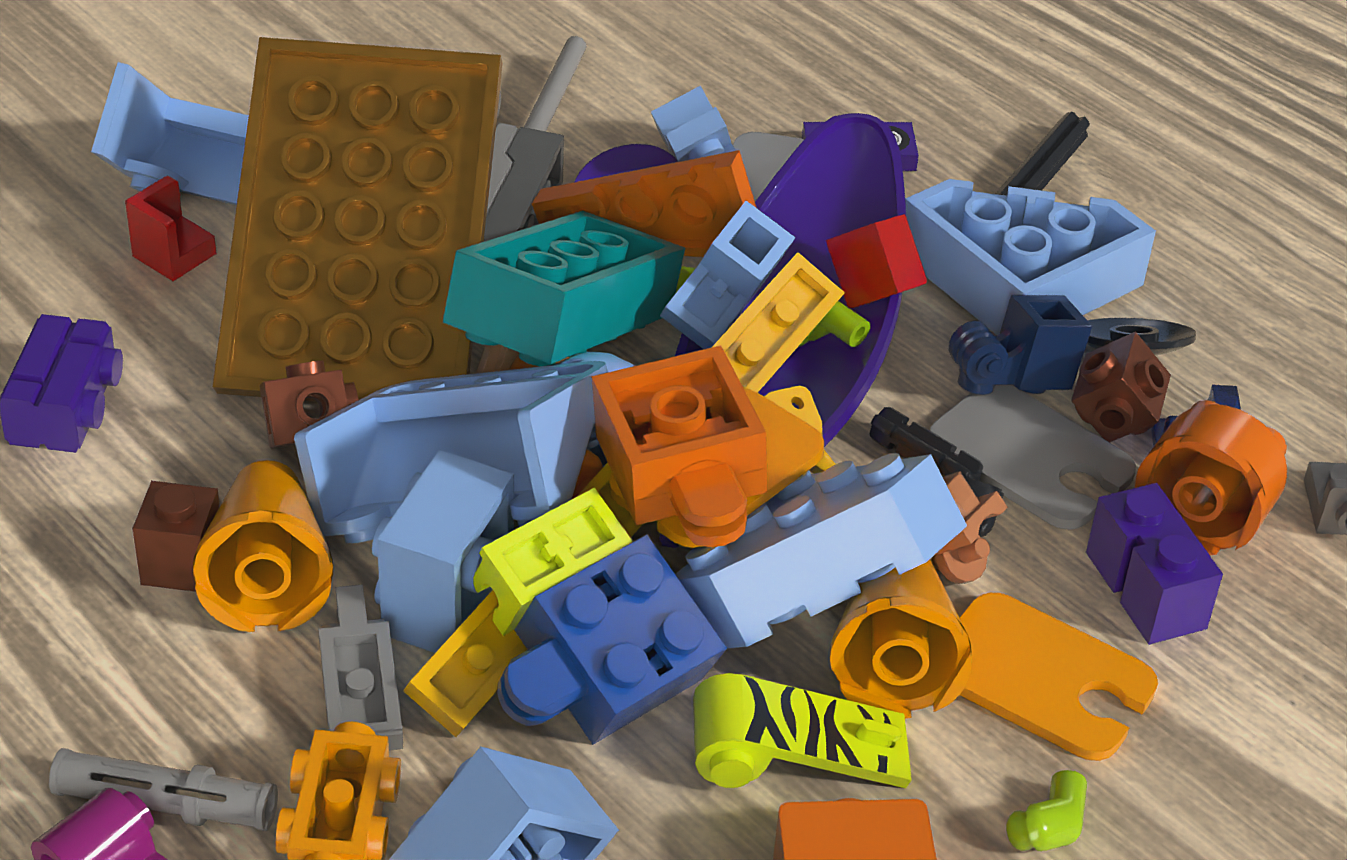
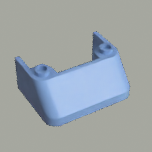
[91,62,249,205]

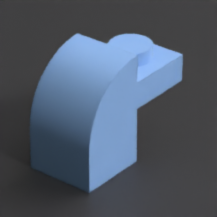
[651,85,736,162]
[660,201,795,349]

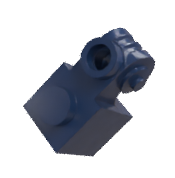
[948,295,1092,395]

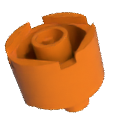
[1135,400,1287,555]

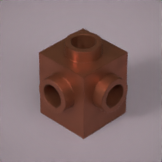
[1071,332,1171,443]
[259,360,358,448]

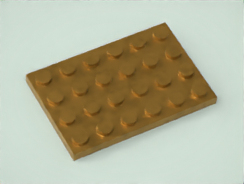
[212,37,503,401]

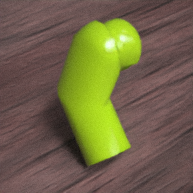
[798,301,870,347]
[1006,770,1087,852]

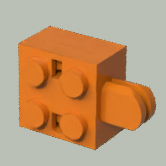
[591,345,767,547]

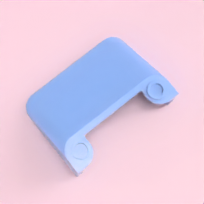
[294,361,608,543]

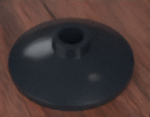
[1087,318,1196,355]

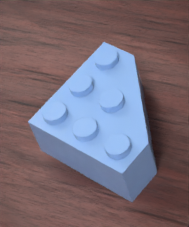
[905,179,1156,336]
[675,453,967,648]

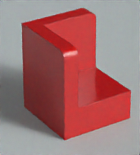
[125,175,217,282]
[825,214,927,308]

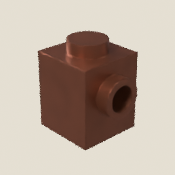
[132,480,220,592]

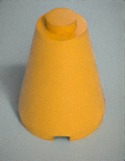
[193,460,333,632]
[830,559,972,719]

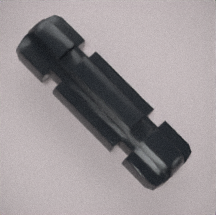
[869,407,984,481]

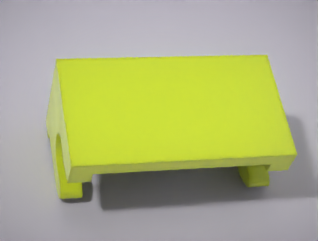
[473,487,633,636]

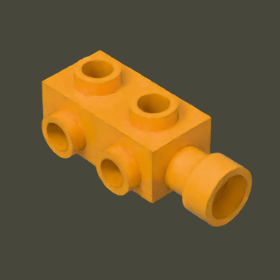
[275,721,401,860]

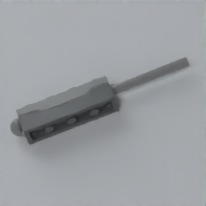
[484,36,587,242]

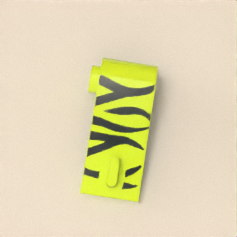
[693,673,912,789]

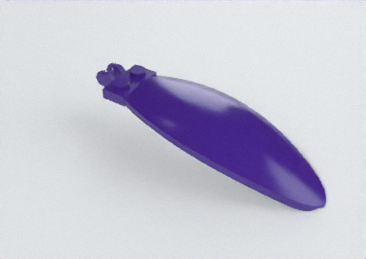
[659,113,906,548]

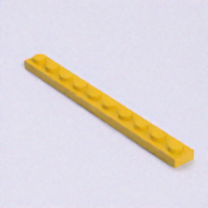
[403,252,845,737]

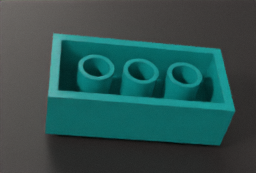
[443,211,685,366]

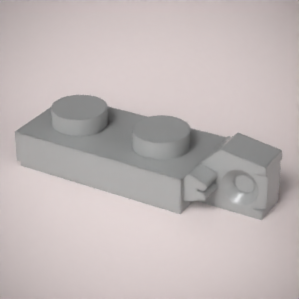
[318,584,403,751]

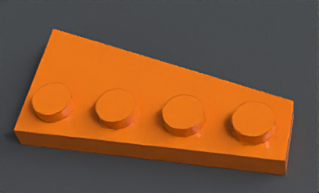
[532,150,757,257]

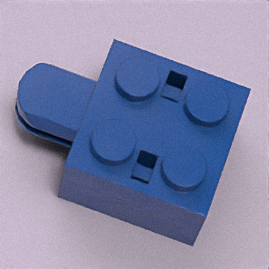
[498,535,727,745]

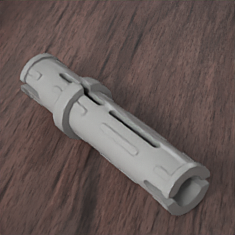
[49,748,278,831]

